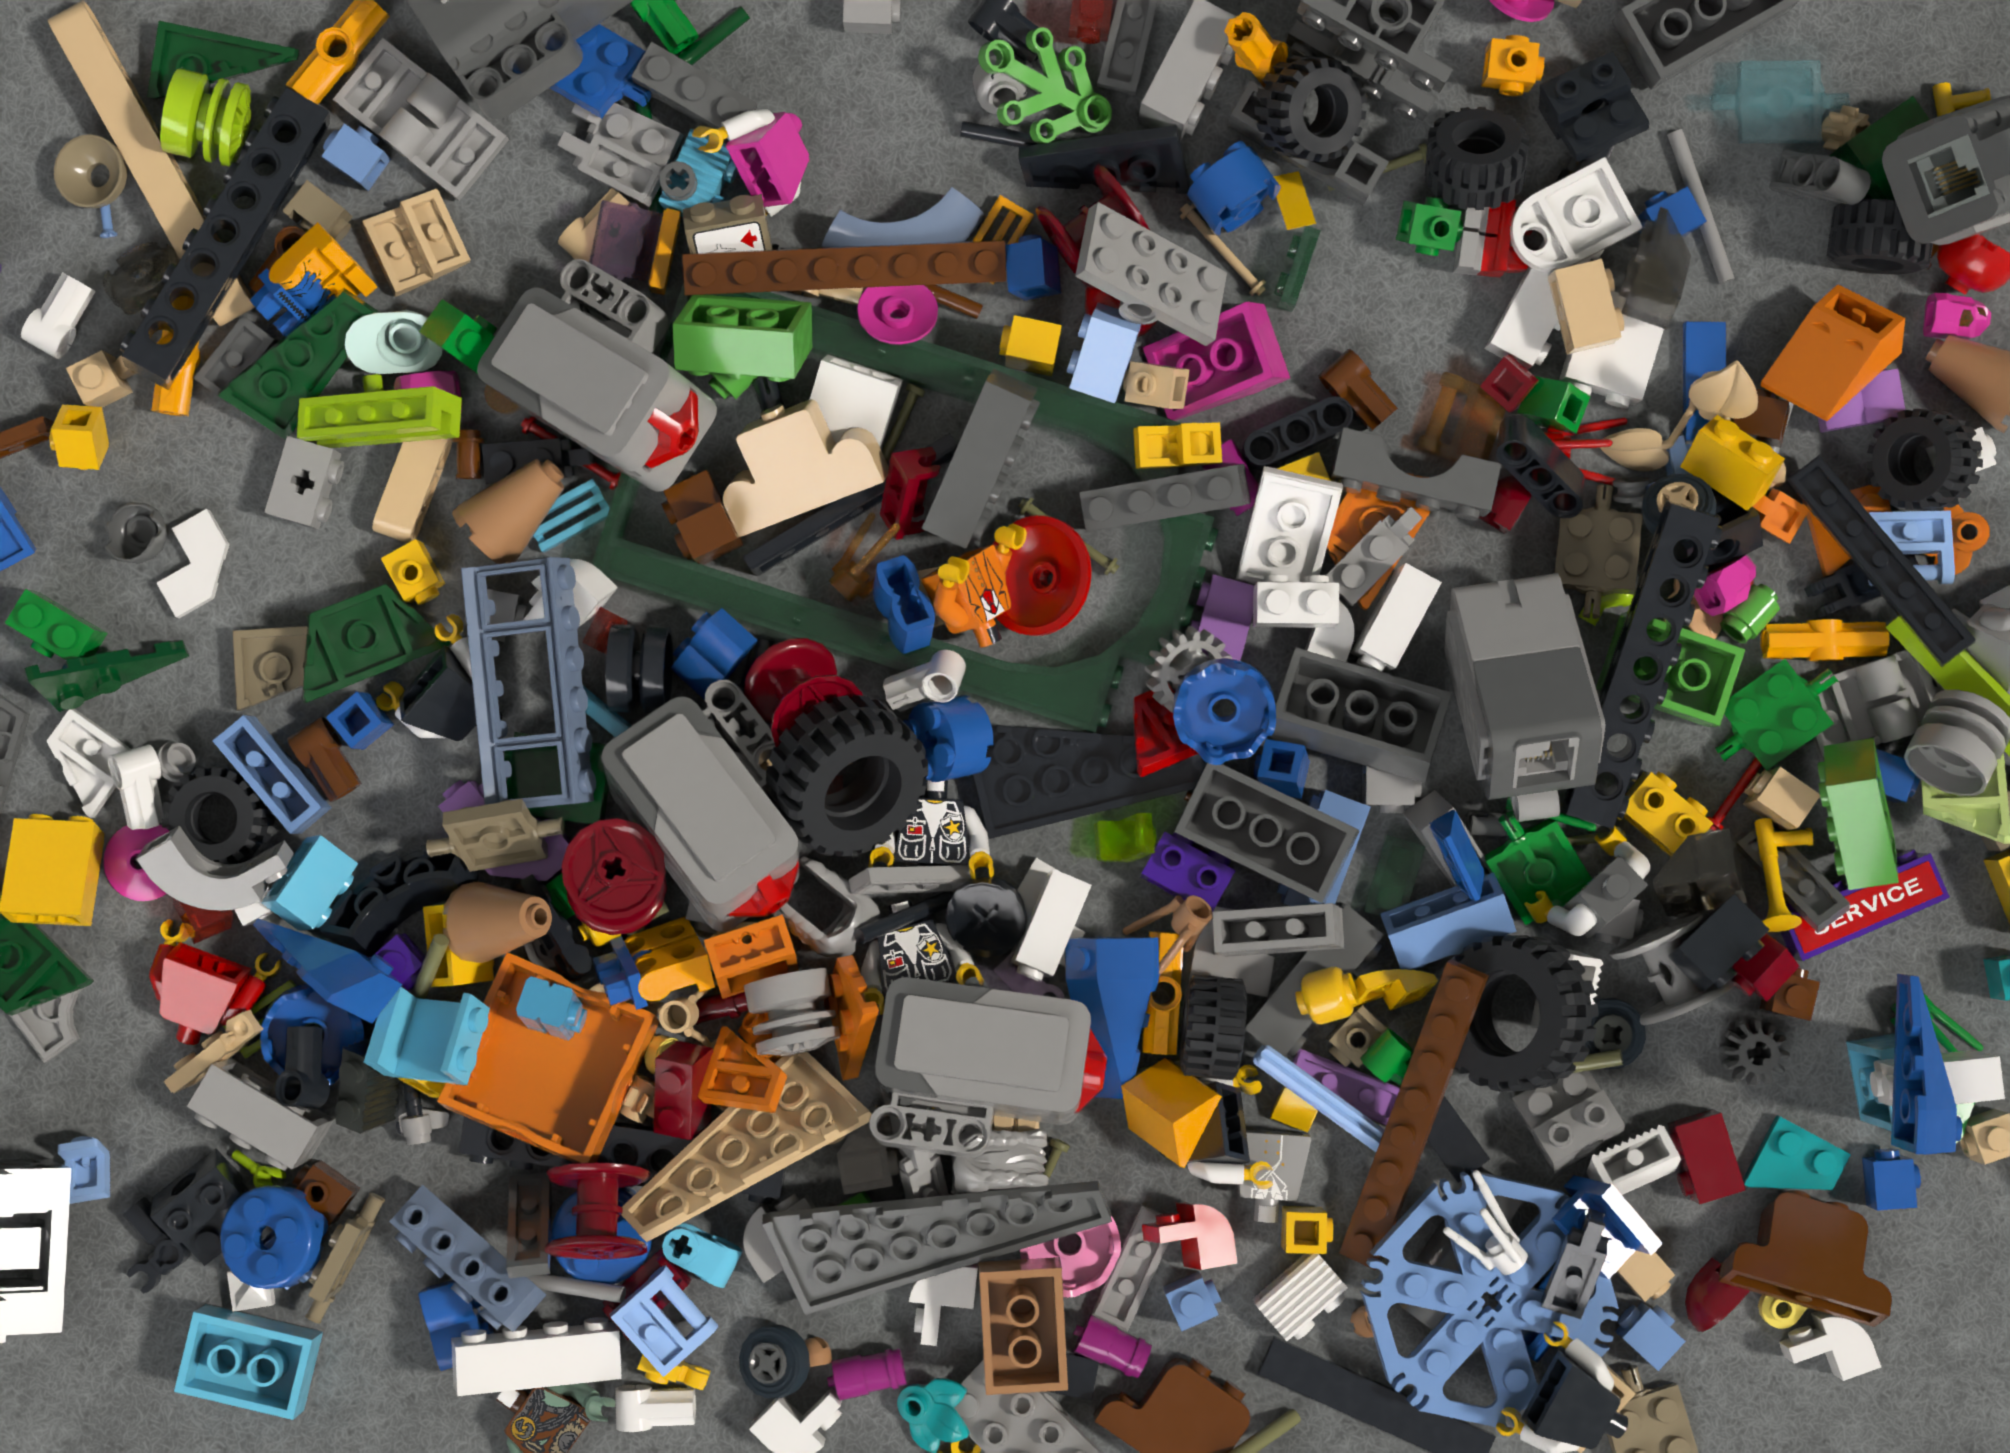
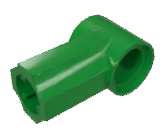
[630,0,699,55]
[1360,1028,1414,1086]

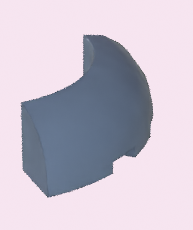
[821,187,985,248]

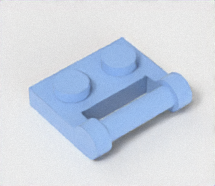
[1868,510,1955,586]
[610,1265,718,1377]

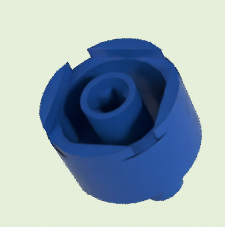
[1187,141,1281,235]
[903,695,993,782]

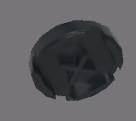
[945,877,1027,957]

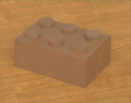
[979,1257,1068,1395]

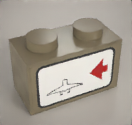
[683,194,772,253]

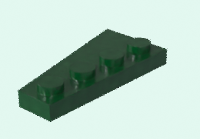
[217,288,378,440]

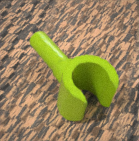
[231,1150,286,1188]

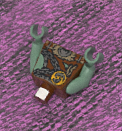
[496,1383,616,1453]

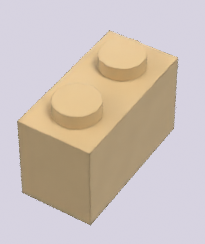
[1548,259,1624,355]
[1743,767,1820,831]

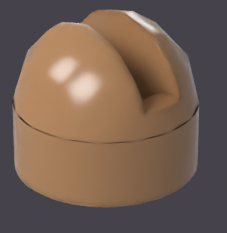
[1350,1305,1374,1338]
[804,1337,832,1367]

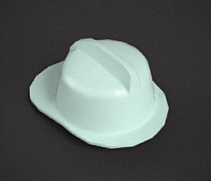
[344,310,443,374]

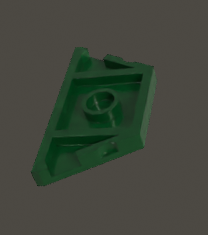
[302,584,451,704]
[0,888,94,1016]

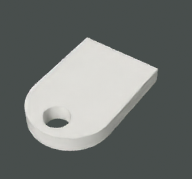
[1510,157,1643,272]

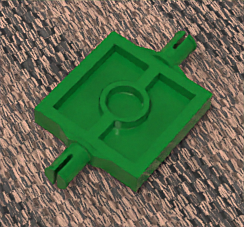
[1715,659,1839,771]
[1484,811,1592,925]

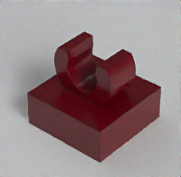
[1480,354,1539,413]

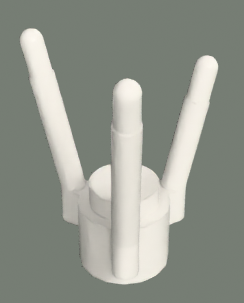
[1443,1170,1528,1275]

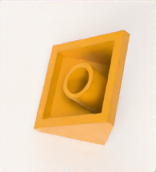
[1121,1058,1222,1168]

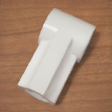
[21,272,96,359]
[883,650,966,712]
[108,744,165,830]
[615,1385,696,1432]

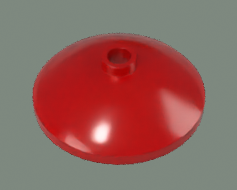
[993,515,1092,636]

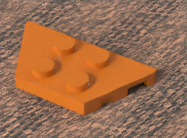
[1326,473,1431,611]
[824,955,879,1081]

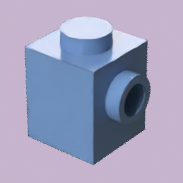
[322,124,391,191]
[1163,1271,1221,1331]
[1615,1302,1686,1371]

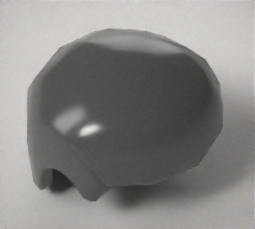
[104,502,167,564]

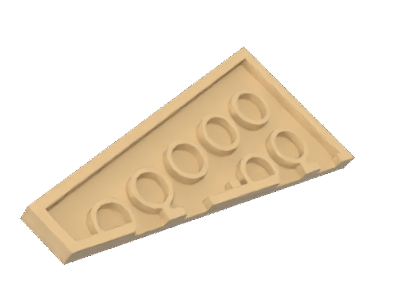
[621,1052,872,1242]

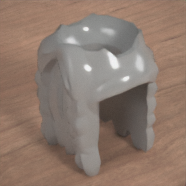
[773,857,881,959]
[951,1127,1049,1195]

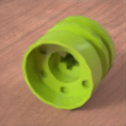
[160,68,251,167]

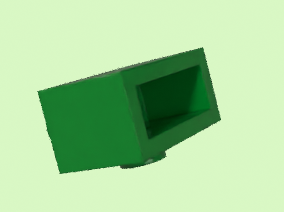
[418,299,497,375]
[5,589,108,660]

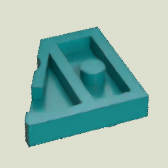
[1743,1115,1851,1190]

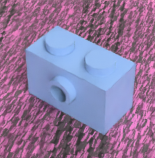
[1067,303,1141,403]

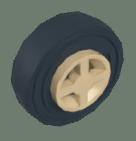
[1641,474,1716,542]

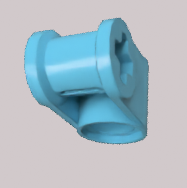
[662,1222,743,1288]

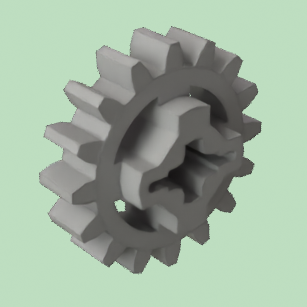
[1145,626,1232,713]

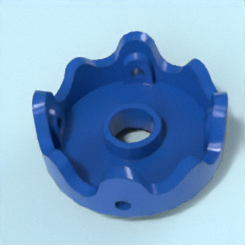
[1173,658,1276,765]
[260,984,364,1085]
[220,1185,328,1289]
[551,1187,653,1285]

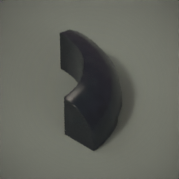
[320,844,479,957]

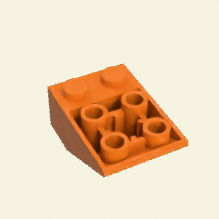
[1761,284,1905,421]

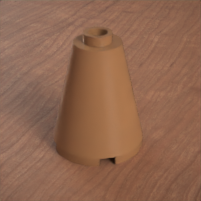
[1925,335,2010,433]
[452,459,564,564]
[443,882,552,963]

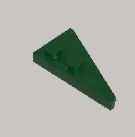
[147,21,299,99]
[24,640,189,712]

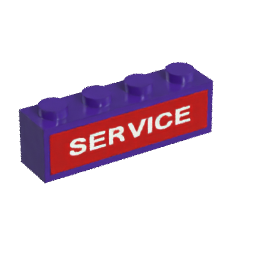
[1781,849,1950,961]

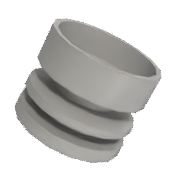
[1904,690,2010,796]
[744,968,840,1056]

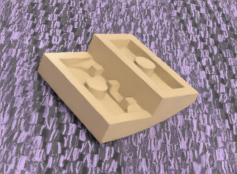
[362,188,471,297]

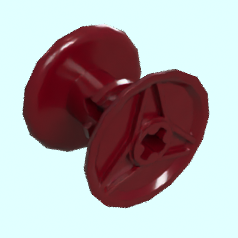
[1035,164,1150,290]
[743,638,863,747]
[562,818,667,935]
[545,1163,649,1260]

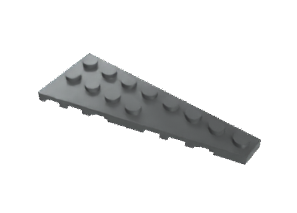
[762,1181,1112,1315]

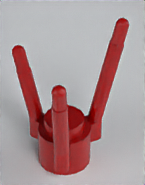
[1544,418,1628,486]

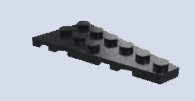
[973,725,1207,839]

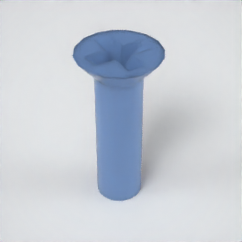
[100,204,118,238]

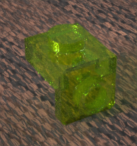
[1094,813,1156,862]

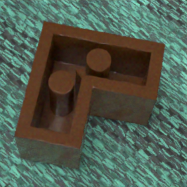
[661,470,744,566]

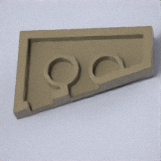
[233,626,307,711]

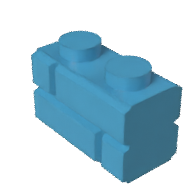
[516,976,587,1041]

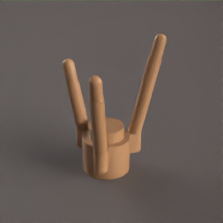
[1122,895,1213,976]

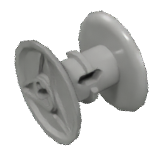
[1608,913,1735,1025]

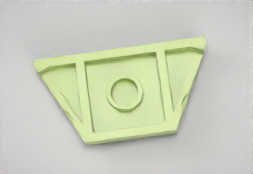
[1921,752,2010,844]

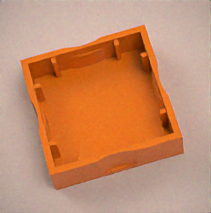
[437,953,660,1164]

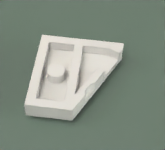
[47,709,131,818]

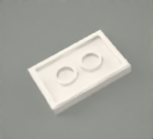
[1236,466,1343,584]

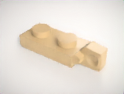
[164,1010,263,1093]

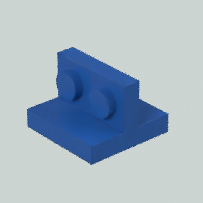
[1552,1175,1662,1279]

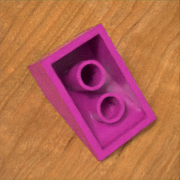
[1143,302,1290,422]

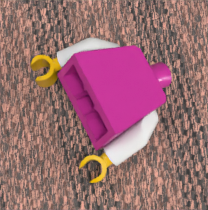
[692,109,809,217]

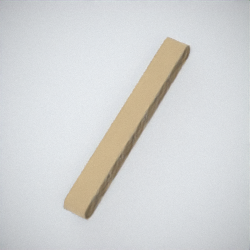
[48,0,255,326]

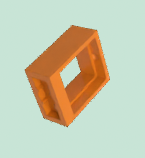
[704,914,799,999]

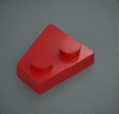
[1133,683,1198,777]

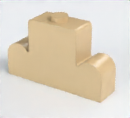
[723,399,889,537]

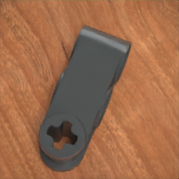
[1769,149,1871,205]

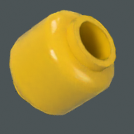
[1295,967,1359,1024]

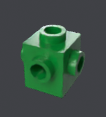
[1396,196,1463,256]

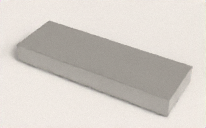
[849,865,972,894]
[1091,1204,1169,1332]

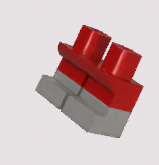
[1453,199,1532,278]

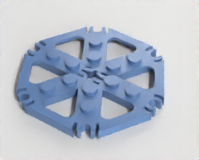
[1360,1170,1619,1427]

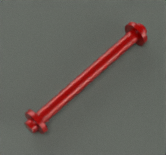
[521,416,625,490]
[1707,757,1762,832]

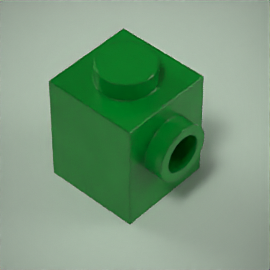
[1517,376,1590,434]

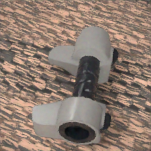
[396,1080,450,1145]

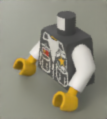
[1524,826,1650,939]

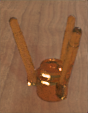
[828,512,900,602]

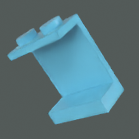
[364,987,490,1085]

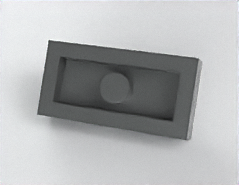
[194,315,278,404]

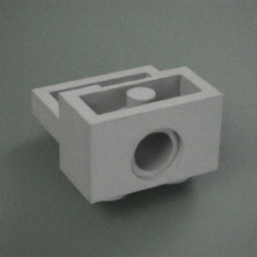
[1512,1071,1625,1174]

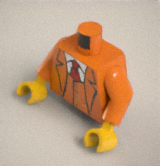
[921,523,1027,648]

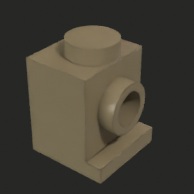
[283,180,353,242]
[1326,1005,1387,1068]

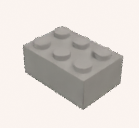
[1138,0,1237,142]
[187,1058,335,1170]

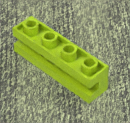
[297,386,462,448]

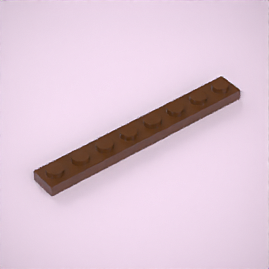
[682,240,1007,295]
[1339,959,1489,1270]

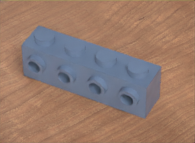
[389,1185,546,1332]

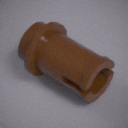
[453,430,485,479]

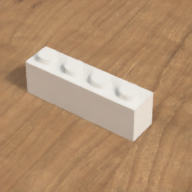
[1484,240,1604,370]
[451,1317,621,1396]

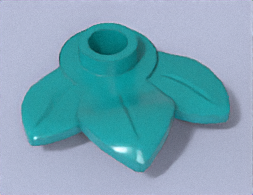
[897,1378,970,1453]

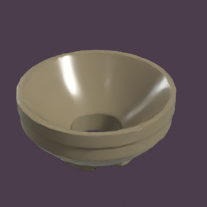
[54,134,127,209]

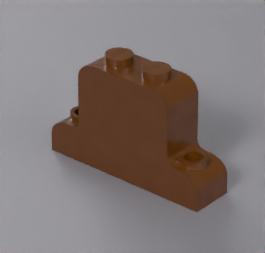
[1719,1190,1892,1327]
[1093,1357,1250,1453]

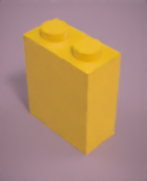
[0,814,105,926]

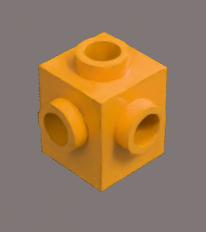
[1481,35,1544,96]

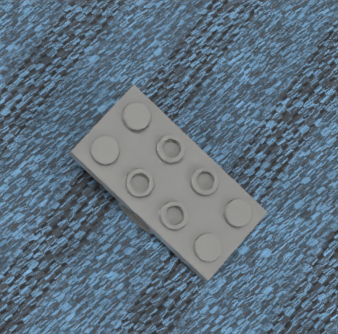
[333,38,509,201]
[1075,202,1227,346]
[1812,649,1945,762]
[954,1360,1103,1453]

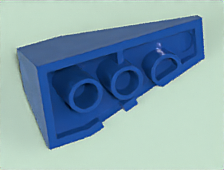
[253,918,402,1023]
[1065,937,1159,1099]
[1891,974,1962,1155]

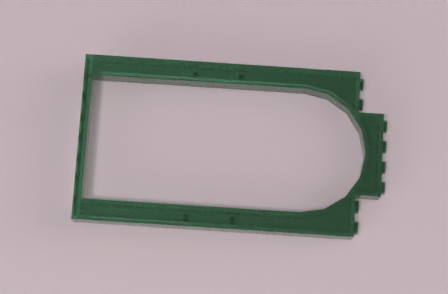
[592,281,1219,733]

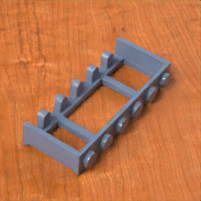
[461,557,596,808]

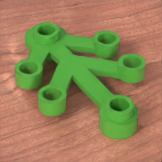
[978,27,1112,144]

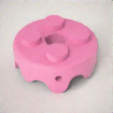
[1020,1215,1121,1298]

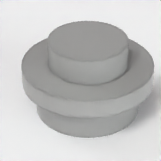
[156,742,196,782]

